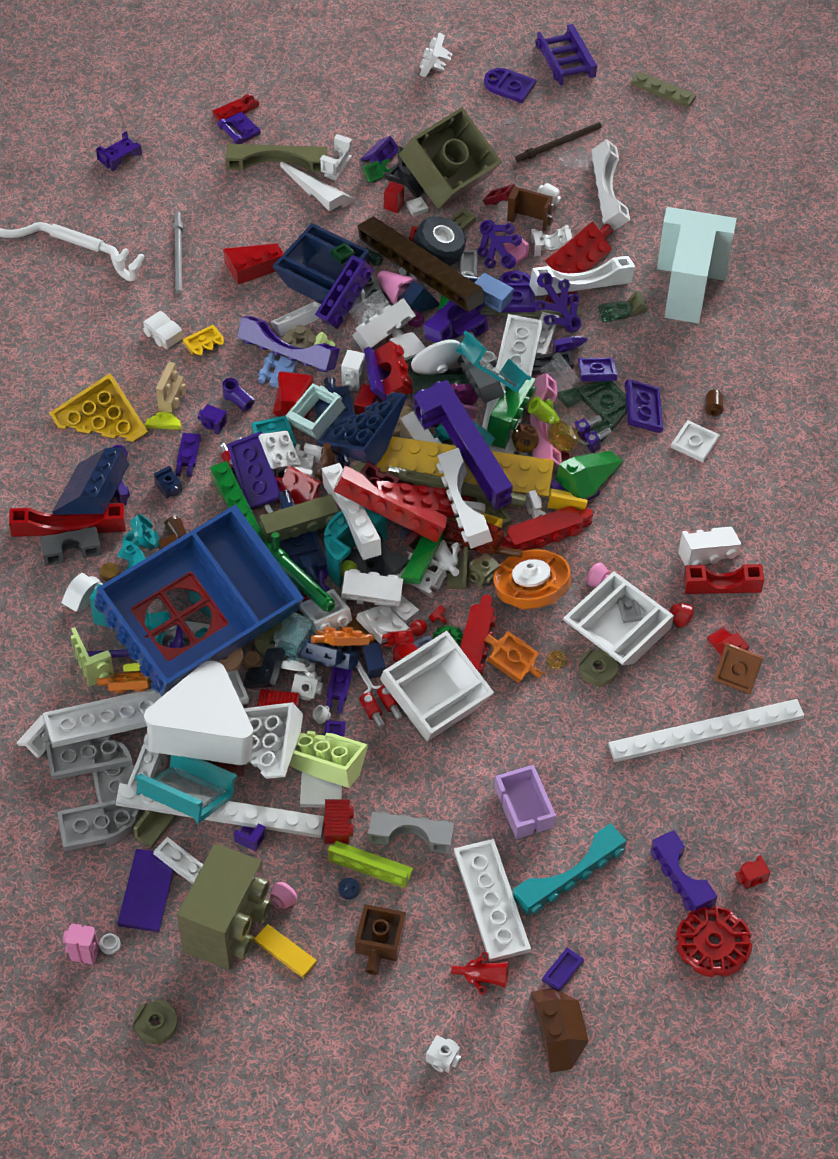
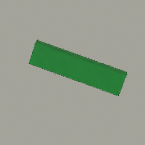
[401,532,444,584]

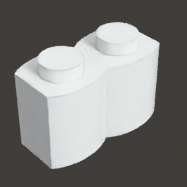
[143,311,183,349]

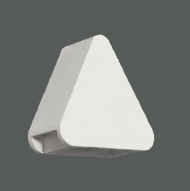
[144,661,253,765]

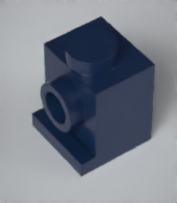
[154,465,182,499]

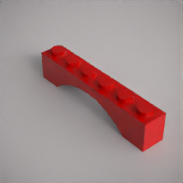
[334,466,447,542]
[9,503,126,537]

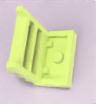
[71,627,114,687]

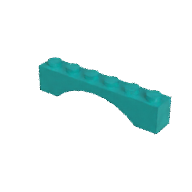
[512,823,626,916]

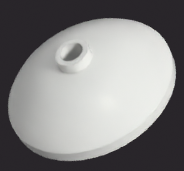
[411,340,461,375]

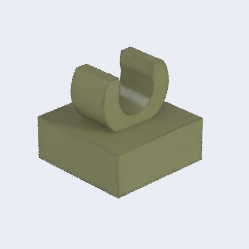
[626,291,649,316]

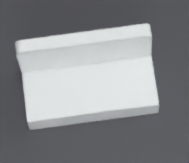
[16,715,50,757]

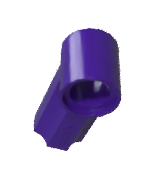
[222,377,255,412]

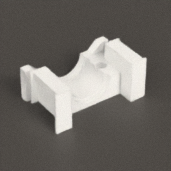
[320,134,352,181]
[531,225,572,257]
[284,443,322,478]
[396,551,447,598]

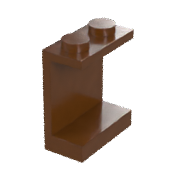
[507,186,555,231]

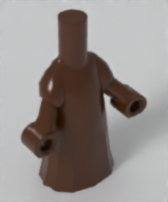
[315,443,336,482]

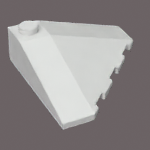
[244,702,303,779]

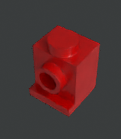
[735,855,771,889]

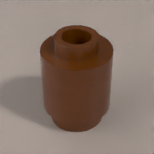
[705,389,723,416]

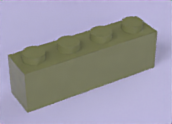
[259,494,339,543]

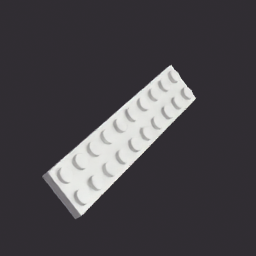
[482,314,543,454]
[43,670,249,748]

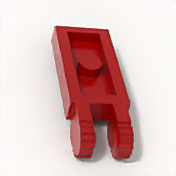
[212,93,260,121]

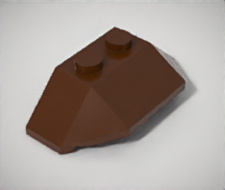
[531,988,589,1073]

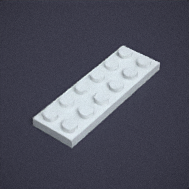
[454,839,531,962]

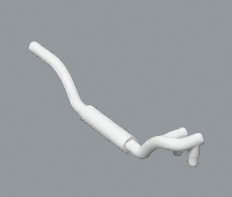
[0,222,144,282]

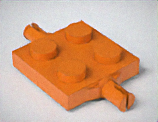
[311,626,374,646]
[484,631,543,683]
[97,671,151,693]

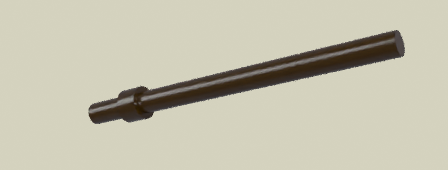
[515,122,602,162]

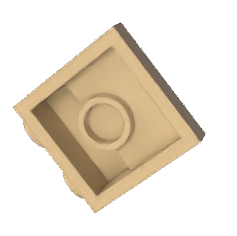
[156,362,187,414]

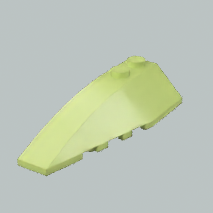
[289,731,368,788]

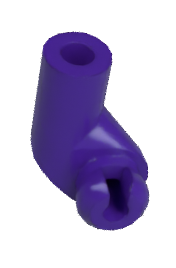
[316,569,330,592]

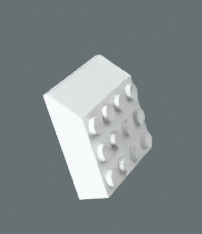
[563,572,674,665]
[380,631,494,742]

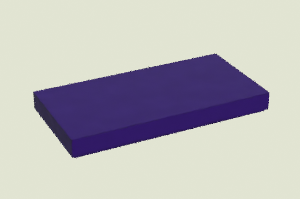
[227,431,280,511]
[117,849,174,932]

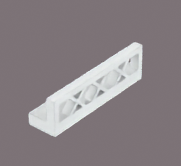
[128,744,170,786]

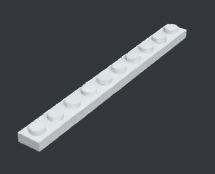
[608,699,804,762]
[116,783,324,838]

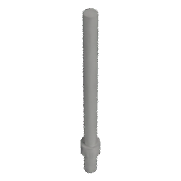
[173,212,183,294]

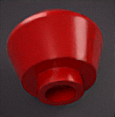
[669,603,694,628]

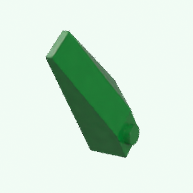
[556,450,623,499]

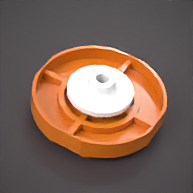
[493,549,571,610]

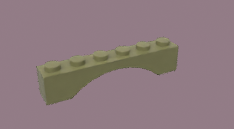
[226,144,328,172]

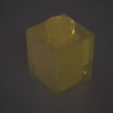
[549,419,579,451]

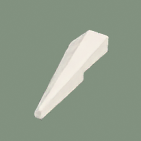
[280,162,356,211]

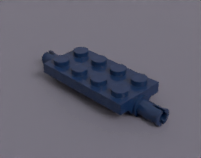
[315,377,354,468]
[278,490,327,584]

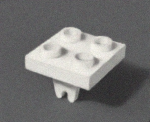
[419,33,452,77]

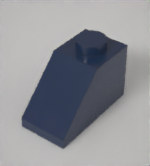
[400,281,440,313]

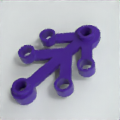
[477,220,522,269]
[535,273,581,333]

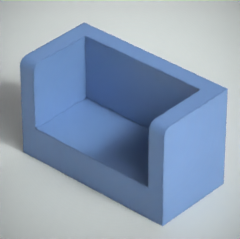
[475,273,514,313]

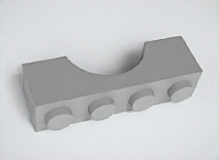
[368,811,454,854]

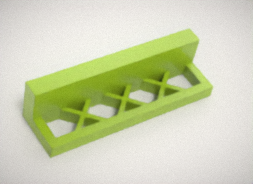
[328,841,413,888]

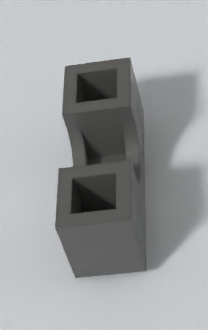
[40,527,102,566]

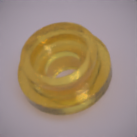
[547,650,566,669]

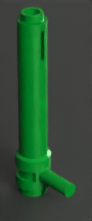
[265,532,335,612]

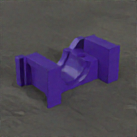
[96,131,142,171]

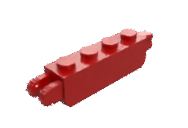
[495,506,593,551]
[460,594,497,675]

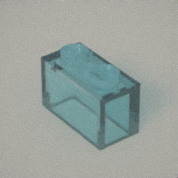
[273,612,314,660]

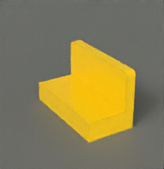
[547,488,588,511]

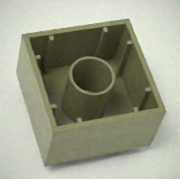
[399,107,502,210]
[177,843,272,970]

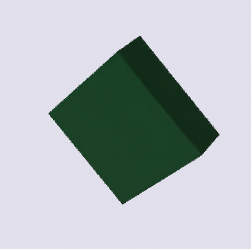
[331,243,355,264]

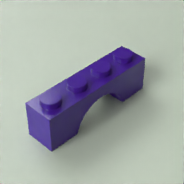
[423,294,485,343]
[650,830,718,911]

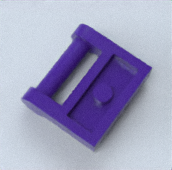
[217,112,261,144]

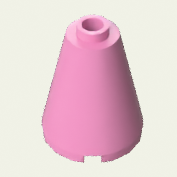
[376,270,421,305]

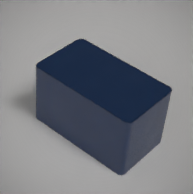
[362,642,386,679]

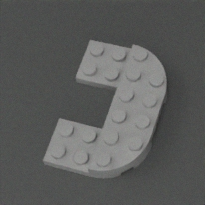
[45,735,141,851]

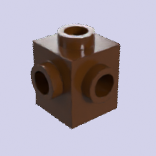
[511,423,539,453]

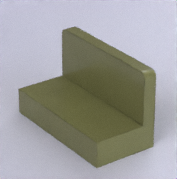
[447,547,468,590]
[133,810,176,848]

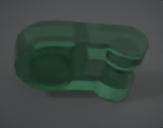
[598,301,631,323]

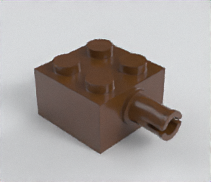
[355,904,406,975]

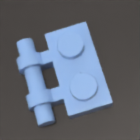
[258,353,298,388]

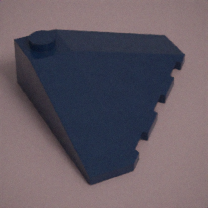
[316,392,407,465]

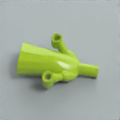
[527,396,569,433]

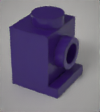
[197,404,227,435]

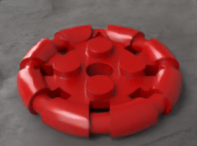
[676,906,752,977]

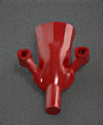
[451,952,509,995]

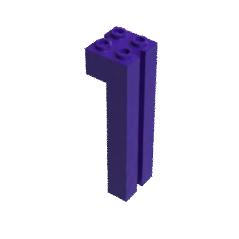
[414,380,513,511]

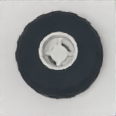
[413,216,466,266]

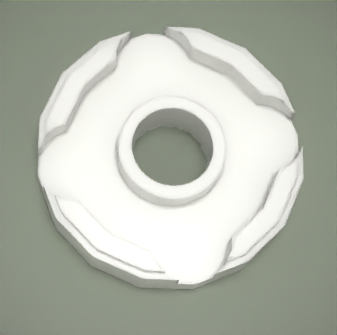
[281,657,316,672]

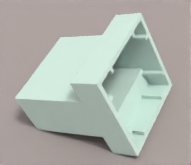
[657,207,737,323]

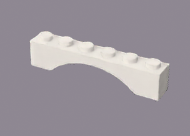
[591,139,630,230]
[529,256,635,296]
[436,448,493,548]
[322,463,381,560]

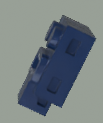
[301,638,359,670]

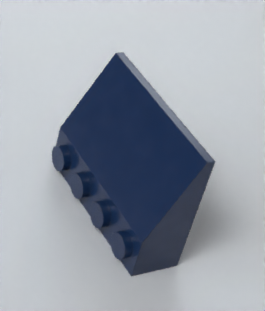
[52,447,129,515]

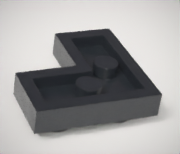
[243,647,286,689]

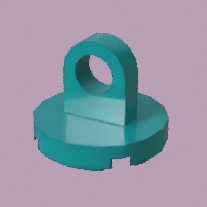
[122,514,160,550]

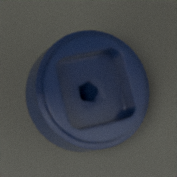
[338,878,359,900]

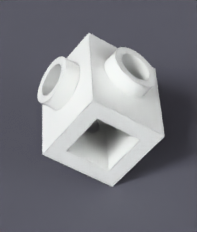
[291,671,323,700]
[426,1035,461,1074]

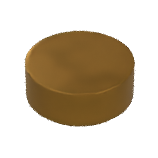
[100,562,120,582]

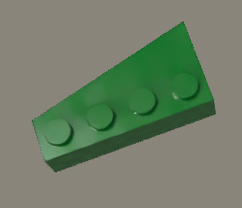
[487,377,536,449]

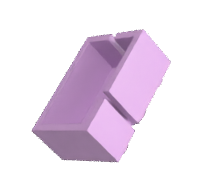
[494,764,556,839]

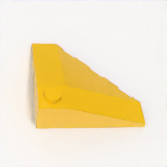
[49,373,148,442]

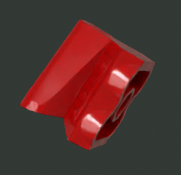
[273,372,314,419]

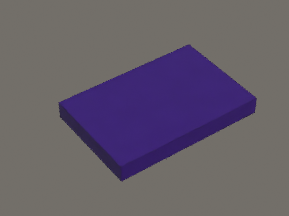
[364,346,391,401]
[625,379,663,433]

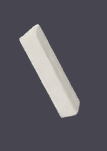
[270,301,321,336]

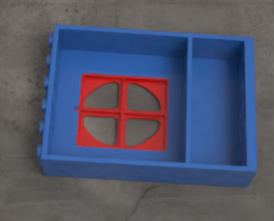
[94,504,304,696]

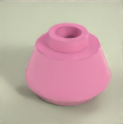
[586,563,610,587]
[270,882,297,909]

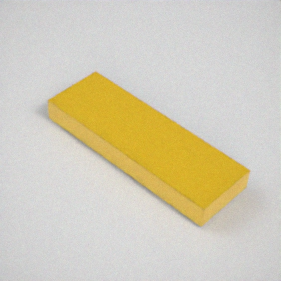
[254,924,317,978]

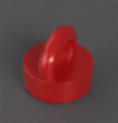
[429,605,448,624]

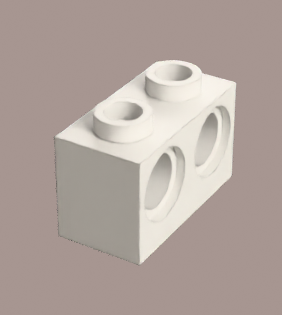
[341,350,365,392]

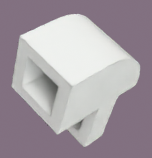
[62,573,103,612]

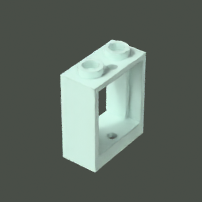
[286,384,345,440]

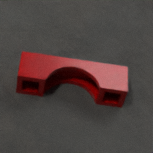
[683,564,764,594]

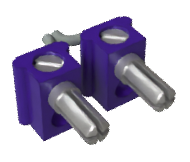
[574,415,612,453]

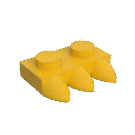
[183,325,224,356]

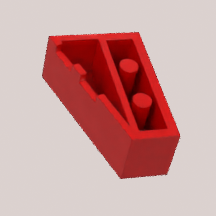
[223,243,284,285]

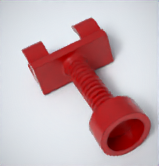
[382,619,427,647]

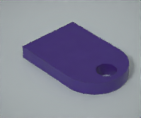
[484,68,536,103]
[499,271,536,313]

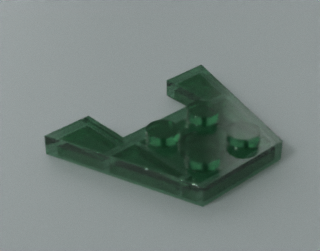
[557,381,627,443]

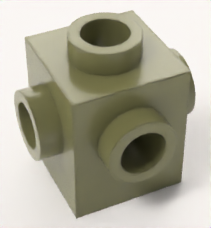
[467,553,500,588]

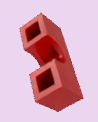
[374,341,413,396]

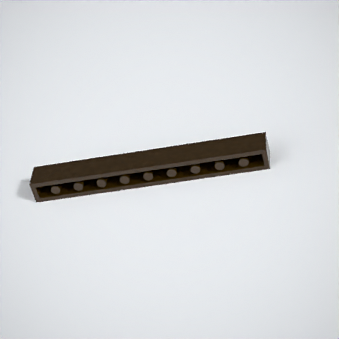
[357,216,484,312]

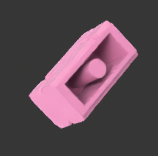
[63,923,99,964]

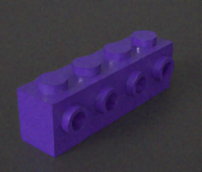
[315,255,375,329]

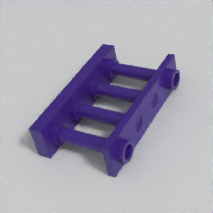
[535,24,597,85]

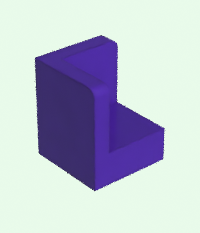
[234,823,266,852]

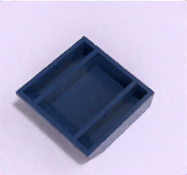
[273,223,370,304]

